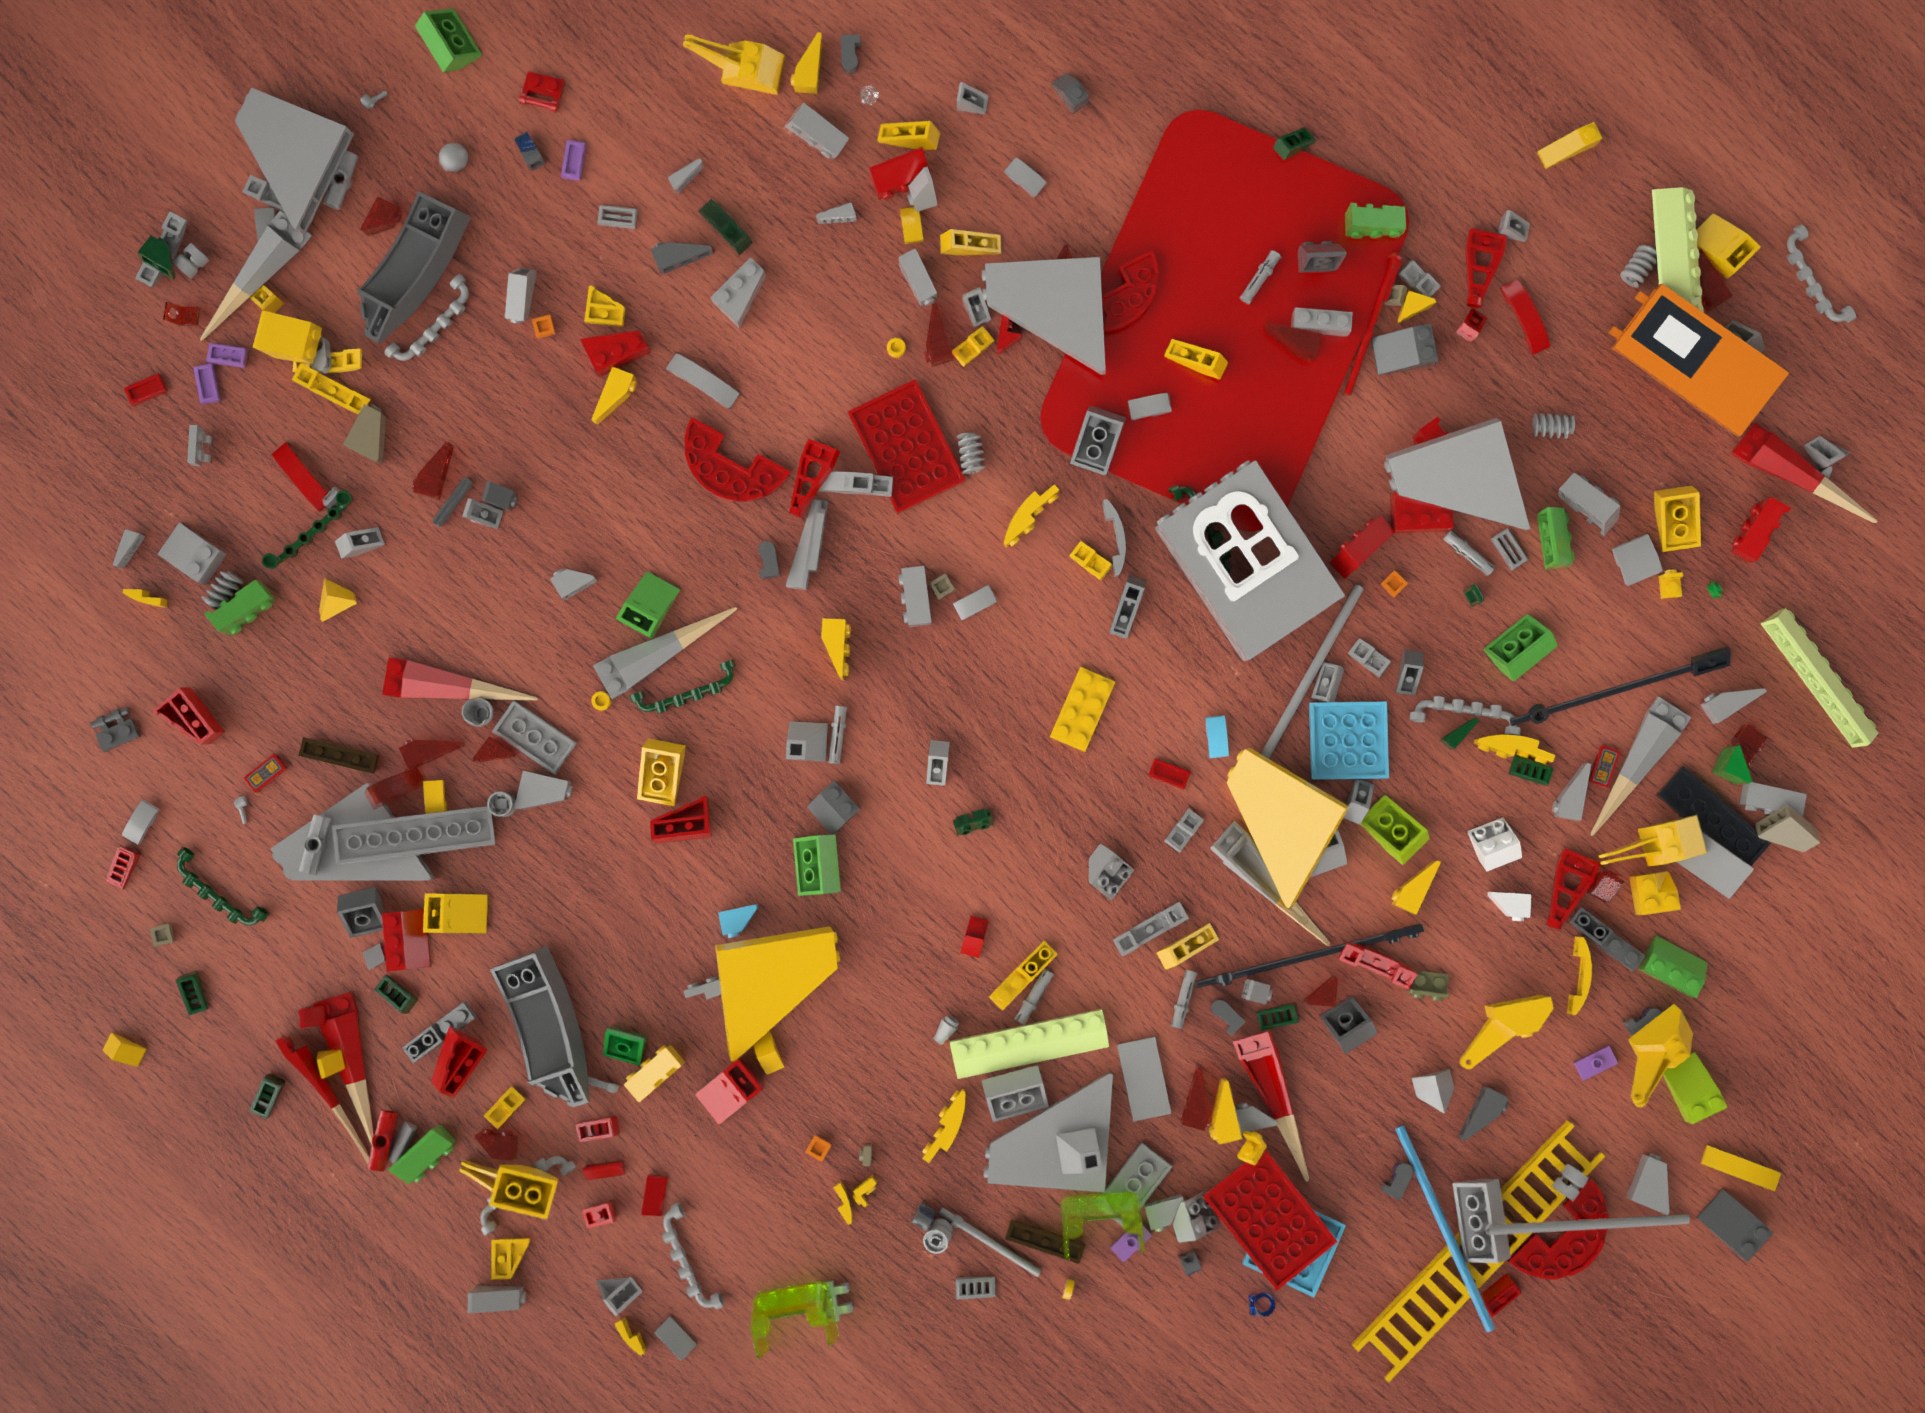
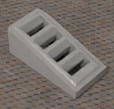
[668,159,704,194]
[816,203,857,224]
[113,529,145,569]
[956,1276,995,1299]

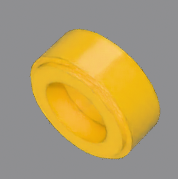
[887,338,906,358]
[591,691,612,711]
[1062,1278,1075,1300]

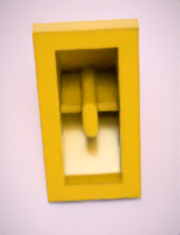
[250,285,284,313]
[1397,291,1436,323]
[754,1031,785,1075]
[103,1032,147,1067]
[317,1050,345,1079]

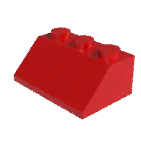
[869,147,931,200]
[382,909,431,972]

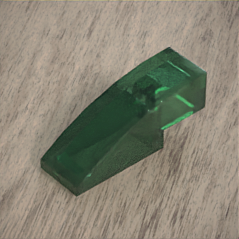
[698,198,753,255]

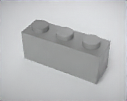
[1291,308,1353,336]
[898,566,932,627]
[1739,782,1807,817]

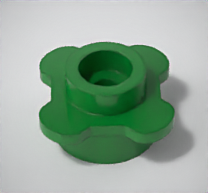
[1706,581,1723,599]

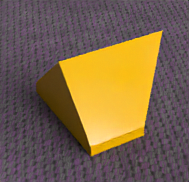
[319,578,357,622]

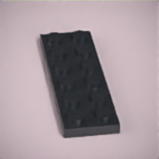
[1656,766,1771,866]

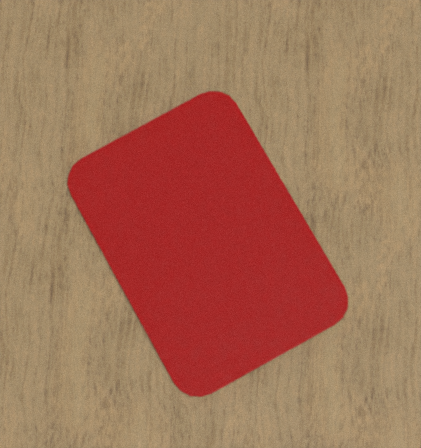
[1040,109,1410,532]

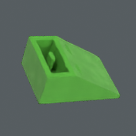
[616,572,680,639]

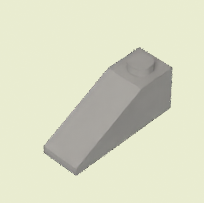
[1700,688,1767,724]
[1552,763,1591,821]

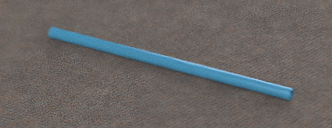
[1395,1125,1496,1332]

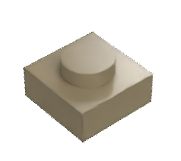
[1383,285,1407,306]
[929,574,955,600]
[150,923,175,947]
[859,1144,872,1166]

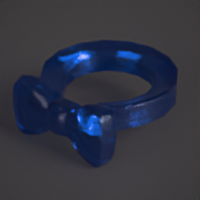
[1248,1292,1275,1317]

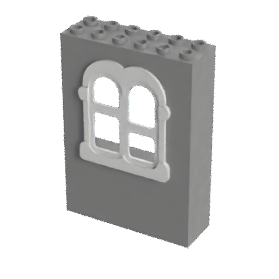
[1155,460,1345,661]

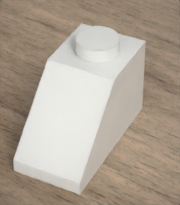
[1488,892,1531,921]

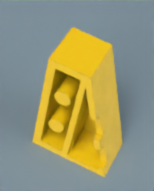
[624,1045,686,1102]

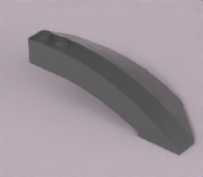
[357,191,471,343]
[490,945,590,1107]

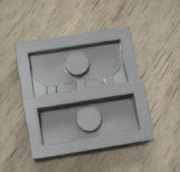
[1612,534,1663,586]

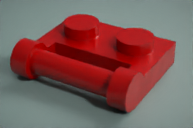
[519,71,565,112]

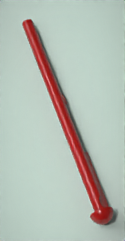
[1344,252,1402,396]

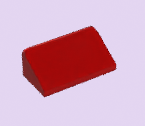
[582,1160,625,1180]
[641,1174,668,1216]
[1481,1274,1522,1317]

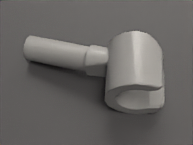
[361,91,388,109]
[234,796,248,824]

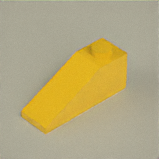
[791,32,823,94]
[877,121,940,150]
[1537,122,1602,169]
[940,229,1001,256]
[1164,339,1228,379]
[591,367,637,424]
[1391,860,1441,915]
[1156,923,1219,969]

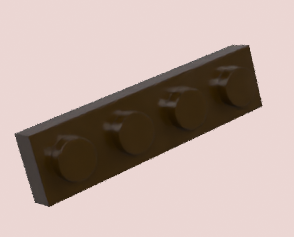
[298,737,379,774]
[1005,1219,1085,1264]

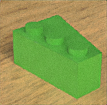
[1345,203,1406,239]
[204,580,276,636]

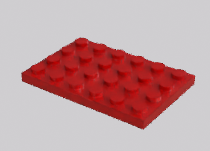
[847,379,965,514]
[1203,1149,1338,1291]

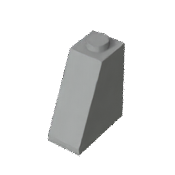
[898,249,937,306]
[505,267,537,323]
[514,771,573,810]
[1626,1153,1669,1215]
[467,1286,526,1313]

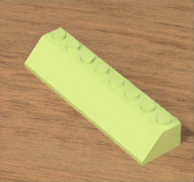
[1652,187,1704,313]
[1761,608,1878,748]
[950,1009,1109,1079]

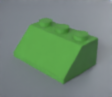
[415,8,482,73]
[1537,507,1574,570]
[1484,614,1558,682]
[793,834,841,896]
[1638,935,1708,998]
[388,1124,457,1184]

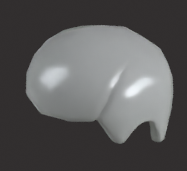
[439,143,468,172]
[462,697,494,727]

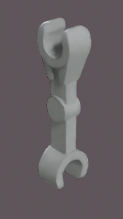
[588,1077,619,1093]

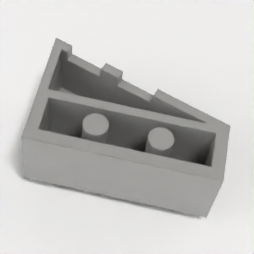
[784,103,849,159]
[710,257,766,329]
[1559,473,1620,536]

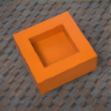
[532,315,556,339]
[1380,570,1408,598]
[805,1135,832,1162]

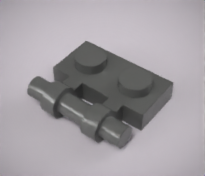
[90,707,141,752]

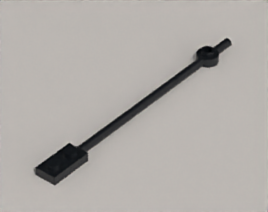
[1510,647,1731,726]
[1196,924,1424,988]

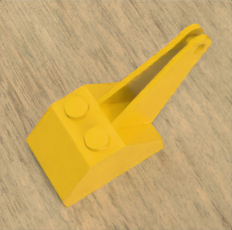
[683,35,785,95]
[1599,815,1707,866]
[1460,995,1553,1069]
[1628,1004,1693,1107]
[459,1160,558,1219]

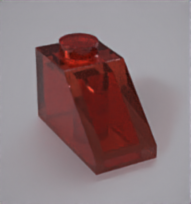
[360,196,402,236]

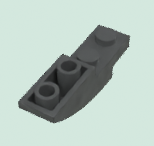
[1569,907,1645,972]
[402,1001,477,1063]

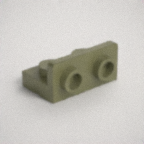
[1407,970,1449,1001]

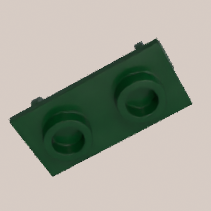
[953,808,994,836]

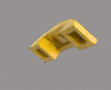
[293,349,362,373]
[292,363,370,415]
[1567,937,1592,1015]
[1700,1145,1781,1191]

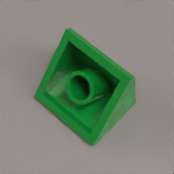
[1711,745,1753,785]
[603,1026,649,1066]

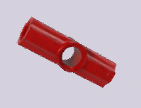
[367,1110,398,1172]

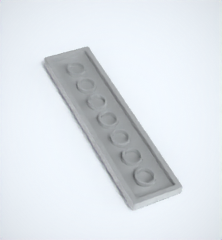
[332,806,495,865]

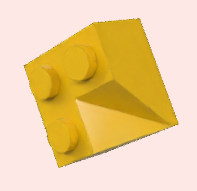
[1629,871,1681,915]

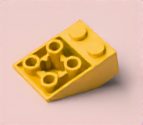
[1696,213,1761,279]
[821,618,851,681]
[423,893,488,933]

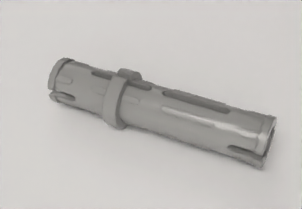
[1240,250,1281,304]
[1443,530,1495,576]
[828,706,847,764]
[1014,969,1054,1025]
[1170,970,1198,1029]

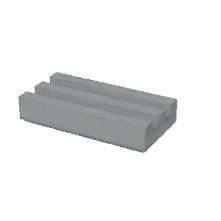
[597,205,638,229]
[1491,528,1529,571]

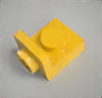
[1659,570,1683,599]
[1237,1131,1267,1165]
[853,1175,877,1207]

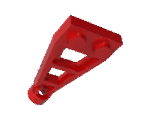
[1465,228,1507,308]
[788,439,841,518]
[1546,848,1601,930]

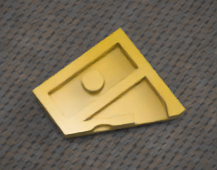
[584,286,625,327]
[491,1238,531,1279]

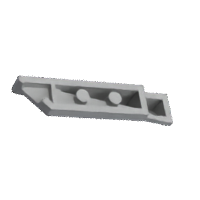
[786,499,828,590]

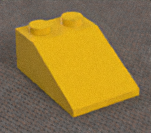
[1654,485,1701,552]
[637,738,686,806]
[1208,1077,1242,1144]

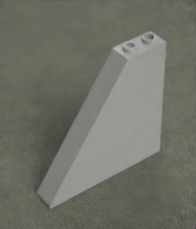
[235,88,354,235]
[982,257,1105,375]
[1384,418,1530,530]
[270,783,435,881]
[984,1072,1113,1192]

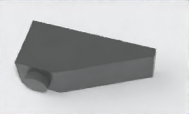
[651,242,714,275]
[1109,574,1147,639]
[1457,1085,1508,1141]

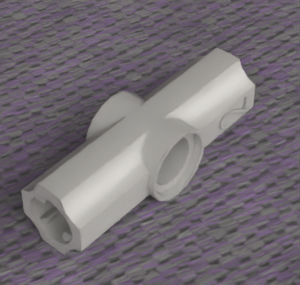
[323,151,358,210]
[299,814,331,875]

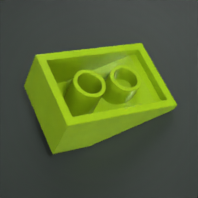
[1360,795,1430,865]
[1663,1052,1728,1124]

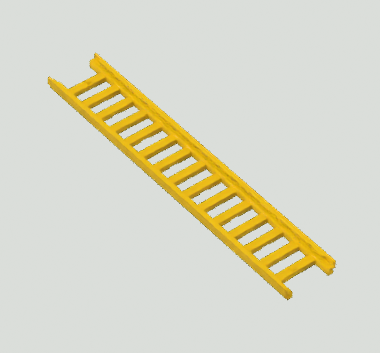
[1351,1120,1605,1382]

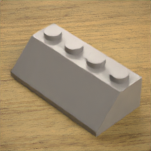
[1453,1179,1511,1263]

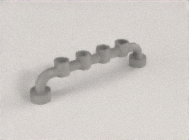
[1787,224,1856,323]
[384,274,469,361]
[1409,696,1521,736]
[481,1156,576,1236]
[662,1202,725,1310]

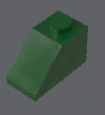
[138,235,176,280]

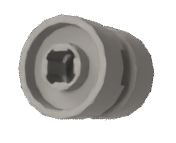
[172,243,210,279]
[487,791,517,817]
[1552,1164,1589,1201]
[923,1219,954,1254]

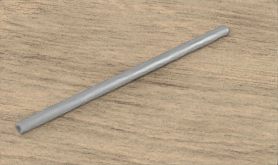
[1261,584,1364,759]
[1486,1214,1690,1235]

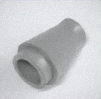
[933,1015,959,1045]

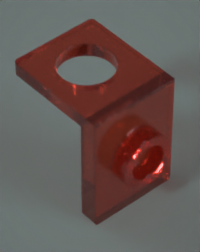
[163,302,201,326]

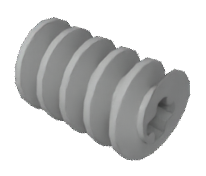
[1620,245,1657,288]
[1532,413,1575,439]
[957,433,986,474]
[201,570,244,610]

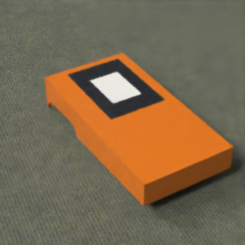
[1608,284,1789,436]

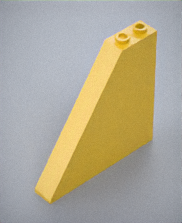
[1227,748,1349,908]
[715,926,840,1062]

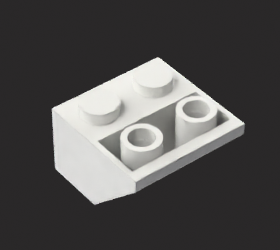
[1468,817,1522,872]

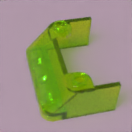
[1060,1191,1145,1259]
[751,1281,839,1359]

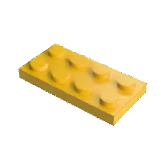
[1050,667,1115,752]

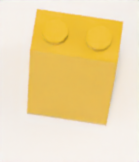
[253,311,322,364]

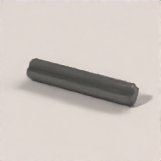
[432,477,473,527]

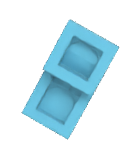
[1205,715,1229,758]

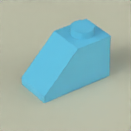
[718,904,759,938]

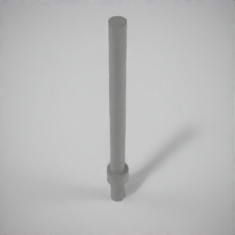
[938,1207,1041,1277]

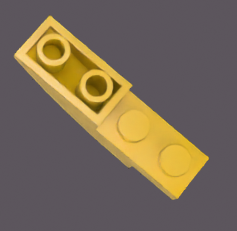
[1004,484,1059,547]
[1473,735,1555,765]
[989,941,1058,1010]
[922,1088,965,1163]

